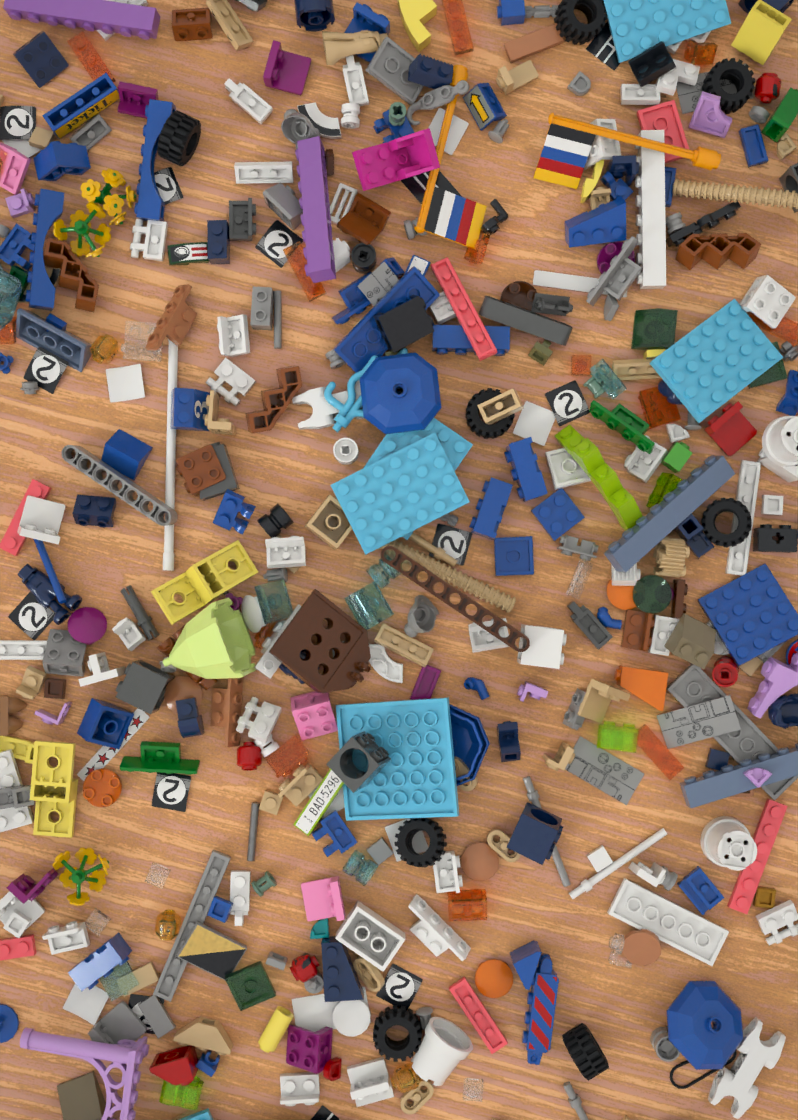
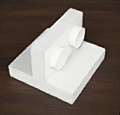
[78,652,125,687]
[347,1057,394,1107]

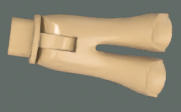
[322,30,388,65]

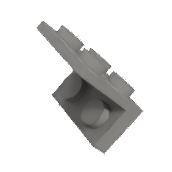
[42,629,87,677]

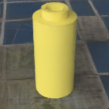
[258,1006,294,1053]

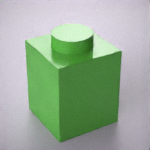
[661,442,692,473]

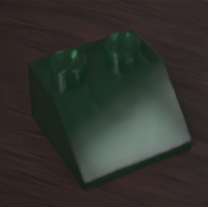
[631,308,678,351]

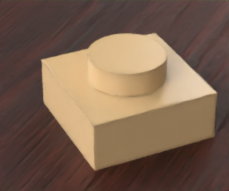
[259,790,284,815]

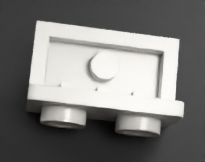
[217,314,250,357]
[624,435,668,483]
[265,536,306,569]
[468,618,510,653]
[433,850,463,893]
[42,921,90,955]

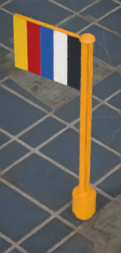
[414,65,487,250]
[533,113,721,189]

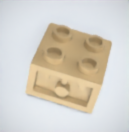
[205,390,236,435]
[578,679,631,723]
[278,763,324,807]

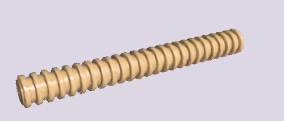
[673,179,798,209]
[378,539,516,613]

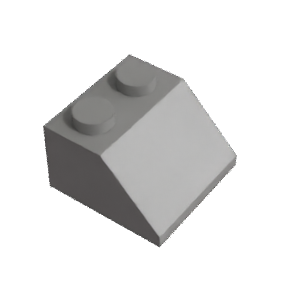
[263,183,303,231]

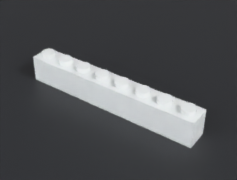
[635,130,666,289]

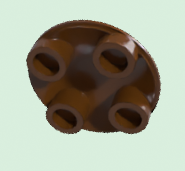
[500,281,537,311]

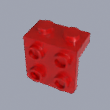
[704,401,757,456]

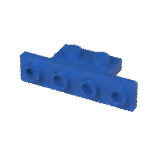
[332,271,372,324]

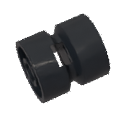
[351,243,377,274]
[257,503,294,538]

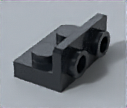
[628,41,676,87]

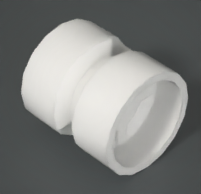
[333,437,359,465]

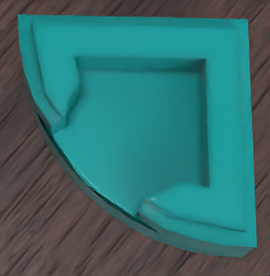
[310,918,330,939]

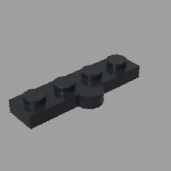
[666,201,741,247]

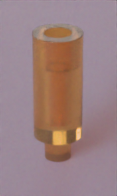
[254,610,280,649]

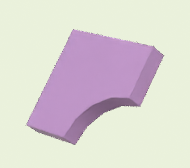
[688,91,732,138]

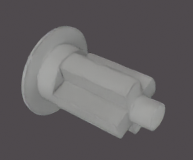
[488,119,509,143]
[684,411,702,430]
[263,567,288,582]
[416,1007,433,1030]

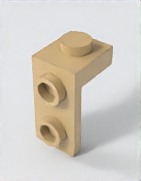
[496,60,539,95]

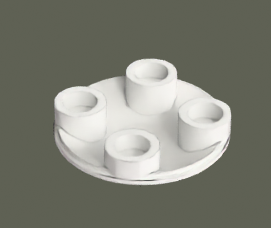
[241,595,266,633]

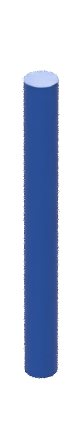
[34,539,67,604]

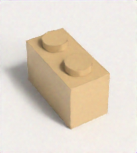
[477,389,524,425]

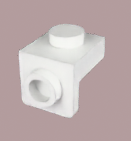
[112,617,146,652]

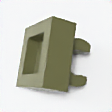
[528,339,553,366]

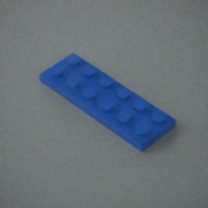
[333,266,440,373]

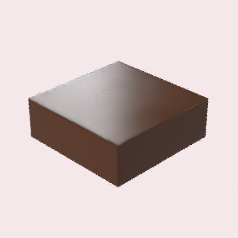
[44,678,66,699]

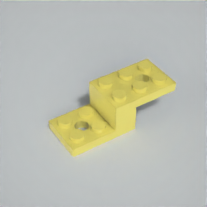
[151,540,258,625]
[30,740,78,838]

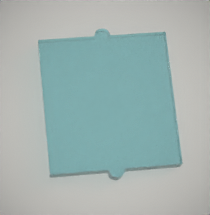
[99,961,139,1002]

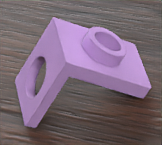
[34,701,72,725]

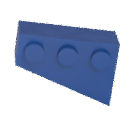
[504,437,548,502]

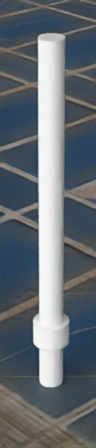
[569,828,667,899]

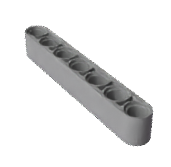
[62,445,178,526]

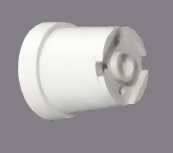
[762,416,798,467]
[700,816,757,871]
[411,1017,473,1086]

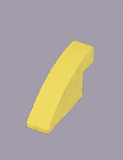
[397,0,437,52]

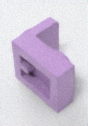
[5,188,35,218]
[517,681,549,702]

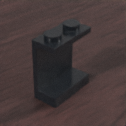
[373,295,434,353]

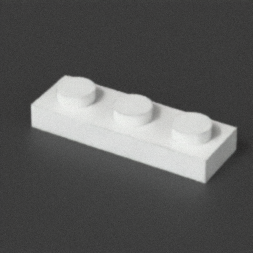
[234,161,293,184]

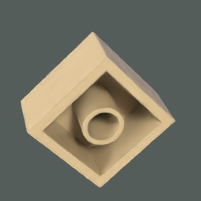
[304,495,352,550]

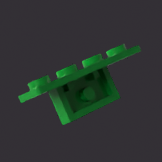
[590,400,655,454]
[120,741,200,775]

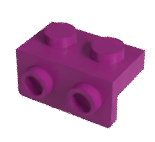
[117,81,159,118]

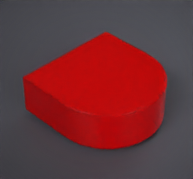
[323,1057,342,1081]

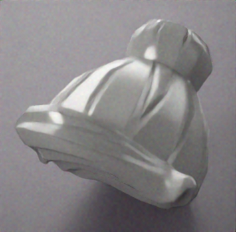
[281,109,320,149]
[404,595,439,638]

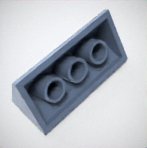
[15,308,95,373]

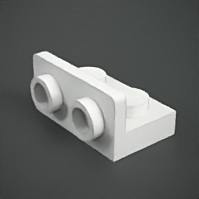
[628,861,666,887]
[280,1072,320,1106]

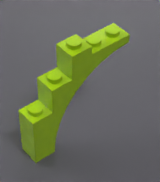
[555,424,643,531]

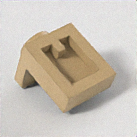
[16,666,47,700]

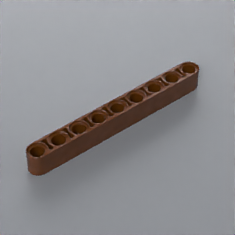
[381,546,530,652]

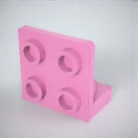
[290,691,338,740]
[301,876,345,921]

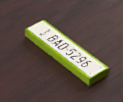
[293,769,344,836]

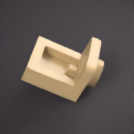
[589,187,611,210]

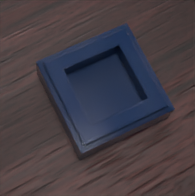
[705,748,730,771]

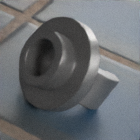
[780,341,798,362]

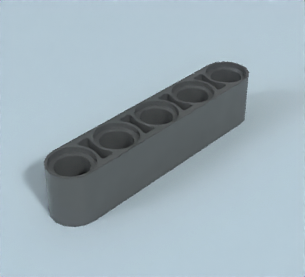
[479,296,573,346]

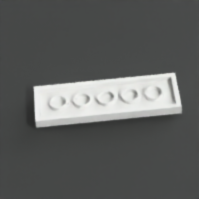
[607,878,729,966]

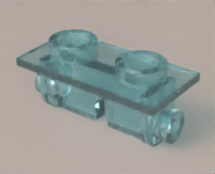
[589,359,627,399]

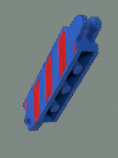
[522,953,559,1065]

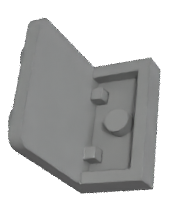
[88,1001,147,1044]

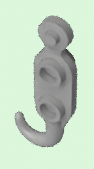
[406,80,469,126]

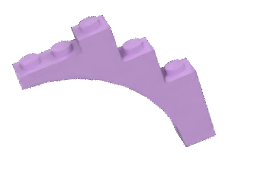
[747,652,798,719]

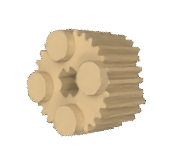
[653,537,690,577]

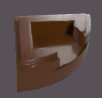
[325,149,334,175]

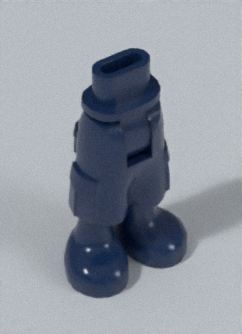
[17,564,82,625]

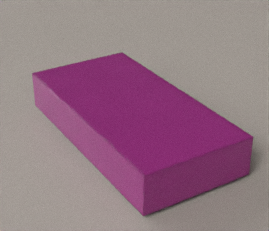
[410,665,441,700]

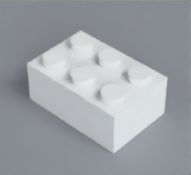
[335,901,405,972]

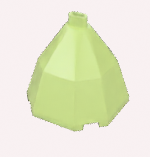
[163,598,256,679]

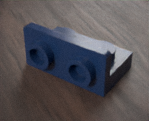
[606,155,639,186]

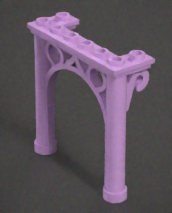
[20,1027,149,1120]

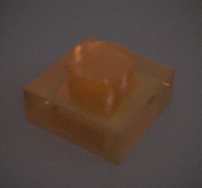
[571,355,591,376]

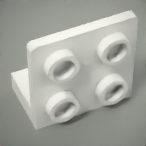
[584,119,621,170]
[739,275,796,329]
[17,495,66,545]
[0,891,45,938]

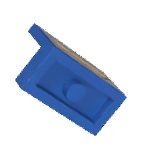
[463,83,507,131]

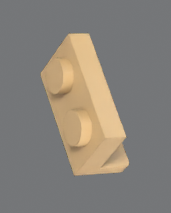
[542,742,575,771]

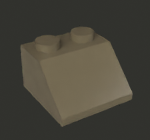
[664,613,716,669]

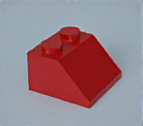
[149,1045,198,1086]

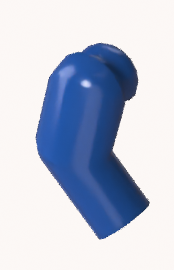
[597,607,622,629]
[464,677,490,700]

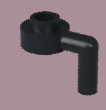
[481,199,508,235]

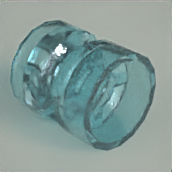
[366,553,401,589]
[342,850,378,886]

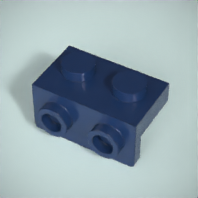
[73,494,116,528]

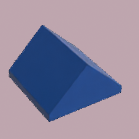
[101,429,153,481]
[510,940,542,990]

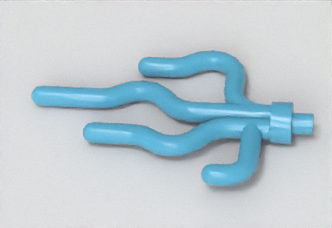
[324,348,408,432]

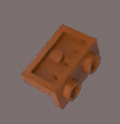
[172,8,213,41]
[621,609,655,651]

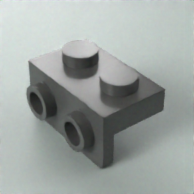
[229,198,256,241]

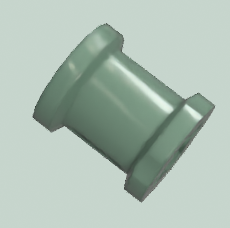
[388,102,406,126]
[583,374,608,399]
[251,871,277,897]

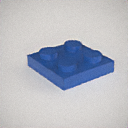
[531,488,585,541]

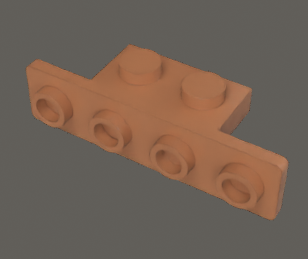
[145,284,197,350]
[210,677,244,747]

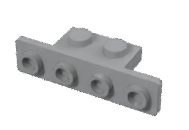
[586,236,643,306]

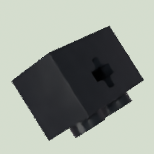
[753,524,798,553]

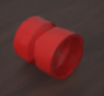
[712,656,739,687]

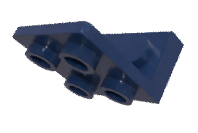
[13,31,69,88]

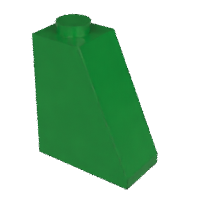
[761,88,798,143]

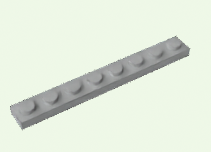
[153,850,231,1002]

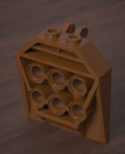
[269,589,371,693]

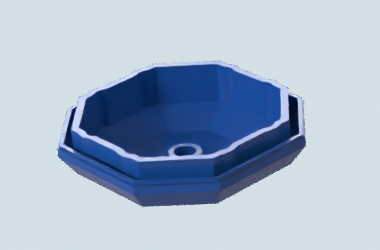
[360,352,441,434]
[449,704,490,786]
[667,981,744,1070]

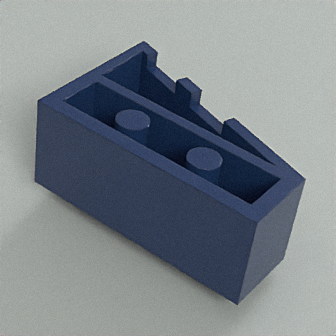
[321,936,364,1002]

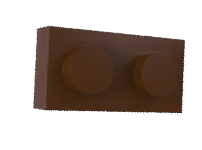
[671,579,688,618]

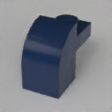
[675,513,714,559]
[175,697,205,738]
[497,721,521,762]

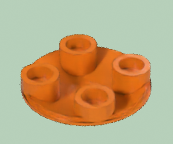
[607,578,645,610]
[83,768,122,807]
[475,959,513,998]

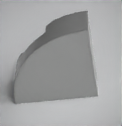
[604,293,619,321]

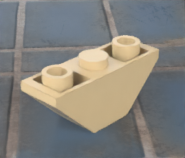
[173,1016,233,1055]

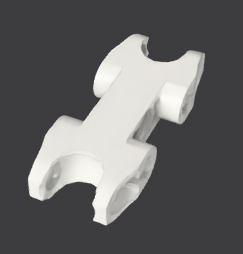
[292,380,364,430]
[708,1017,786,1119]

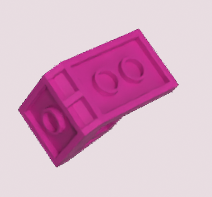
[352,128,440,191]

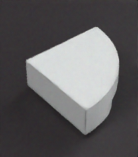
[665,424,690,443]

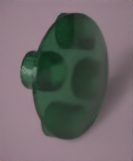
[633,575,672,614]

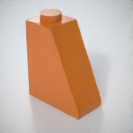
[614,665,668,711]

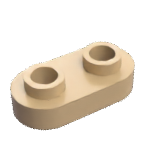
[454,757,478,791]
[487,829,521,862]
[353,956,385,992]
[400,1078,434,1114]

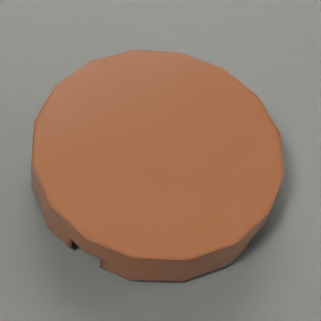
[622,929,661,966]

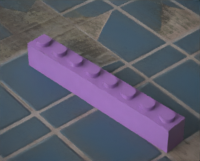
[3,0,160,40]
[295,136,336,283]

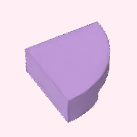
[743,767,772,788]

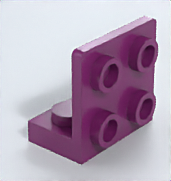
[263,40,311,96]
[7,868,58,904]
[286,1025,333,1074]

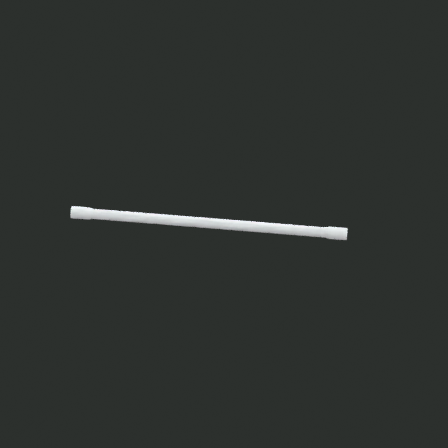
[163,339,178,571]

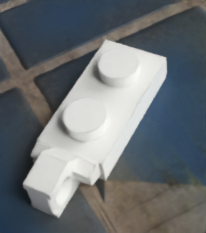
[342,55,369,106]
[224,79,273,124]
[230,870,251,926]

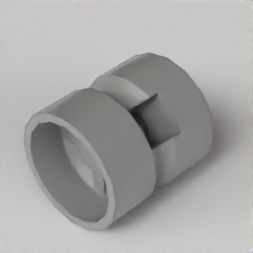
[650,1027,680,1062]

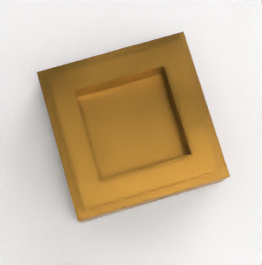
[753,886,776,909]

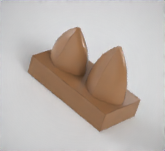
[0,695,27,736]

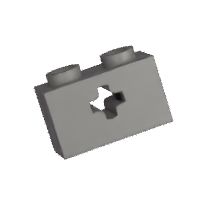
[250,286,274,331]

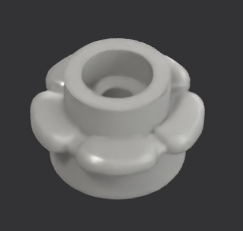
[20,381,40,394]

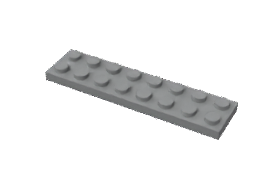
[666,664,798,801]

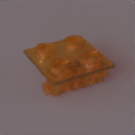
[638,386,681,429]

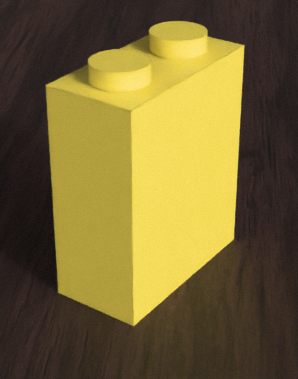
[731,0,792,65]

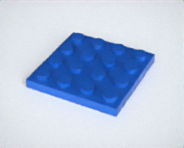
[698,563,798,667]

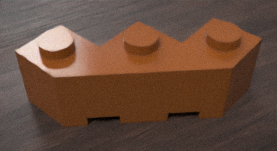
[675,233,761,270]
[43,237,99,312]
[245,366,302,433]

